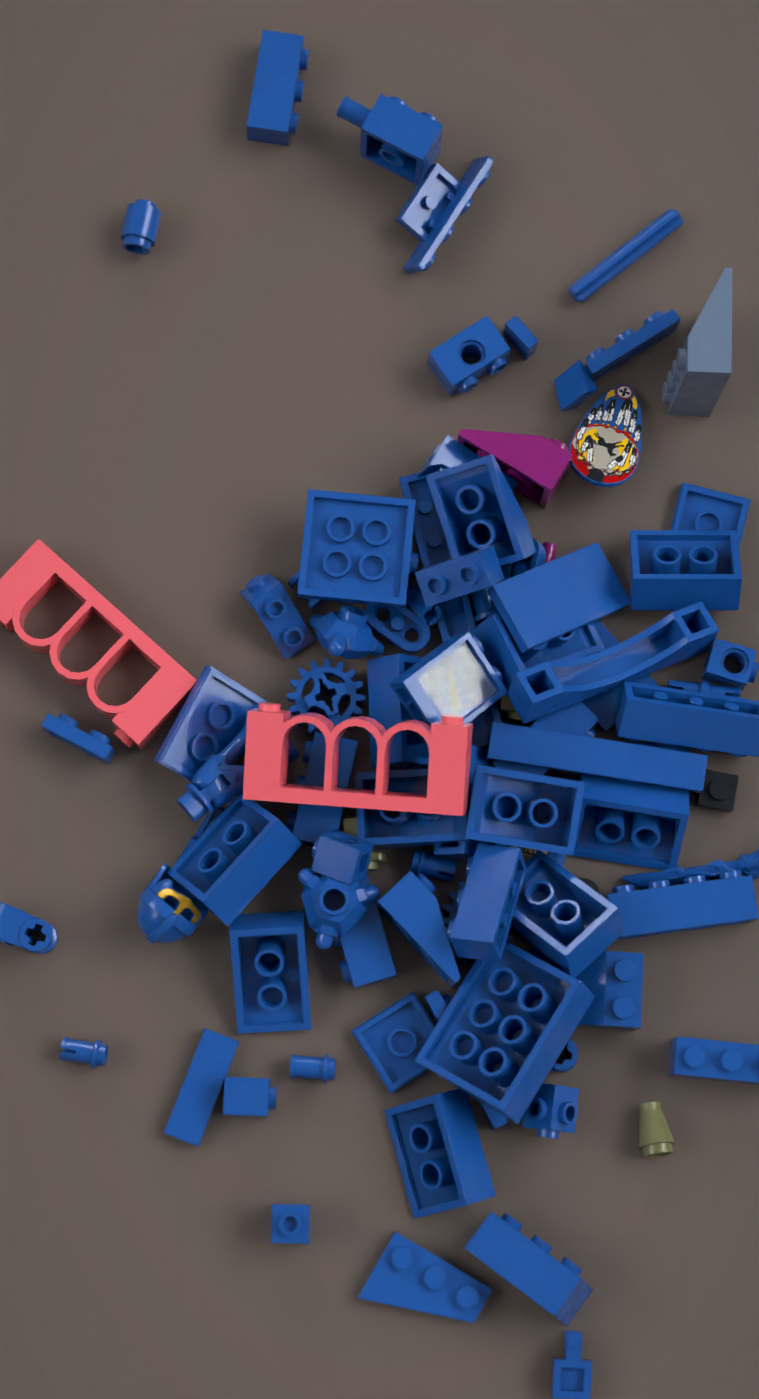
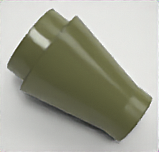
[638,1101,675,1158]

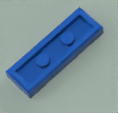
[164,1028,240,1147]

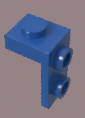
[239,573,314,659]

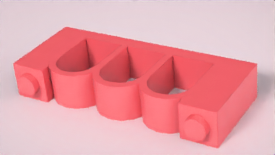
[0,539,197,750]
[243,702,473,816]

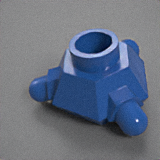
[309,604,384,659]
[298,868,380,950]

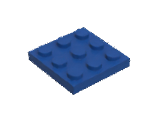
[297,489,416,608]

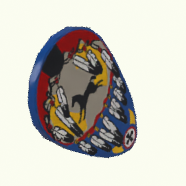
[569,384,642,487]

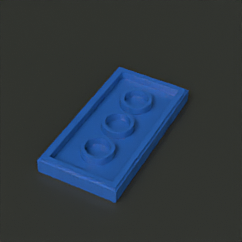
[487,542,630,653]

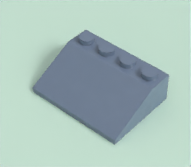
[662,268,732,416]

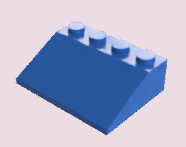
[415,942,595,1124]

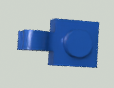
[551,1330,592,1399]

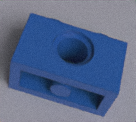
[427,315,511,397]
[415,545,505,607]

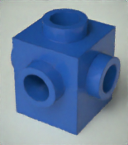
[522,1084,579,1139]

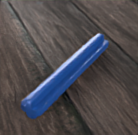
[568,209,683,303]

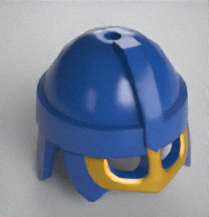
[137,862,209,944]

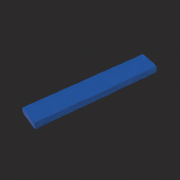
[486,722,708,793]

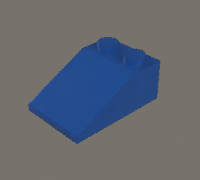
[426,454,537,566]
[471,612,605,694]
[464,765,585,856]
[355,769,468,850]
[511,850,624,978]
[377,871,461,988]
[229,910,312,1034]
[529,950,644,1030]

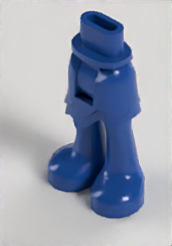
[176,704,299,822]

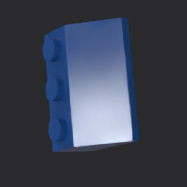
[629,530,742,611]
[367,653,450,770]
[574,774,689,870]
[167,792,302,926]
[384,1089,496,1219]

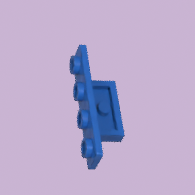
[395,155,494,273]

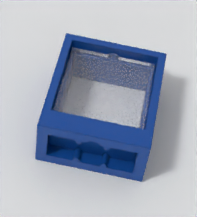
[389,632,508,727]

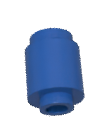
[121,199,162,255]

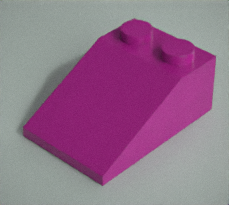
[457,429,573,509]

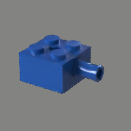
[336,93,443,185]

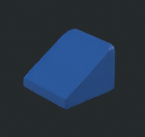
[554,360,598,412]

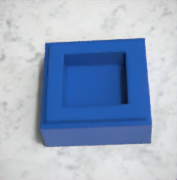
[503,316,538,360]

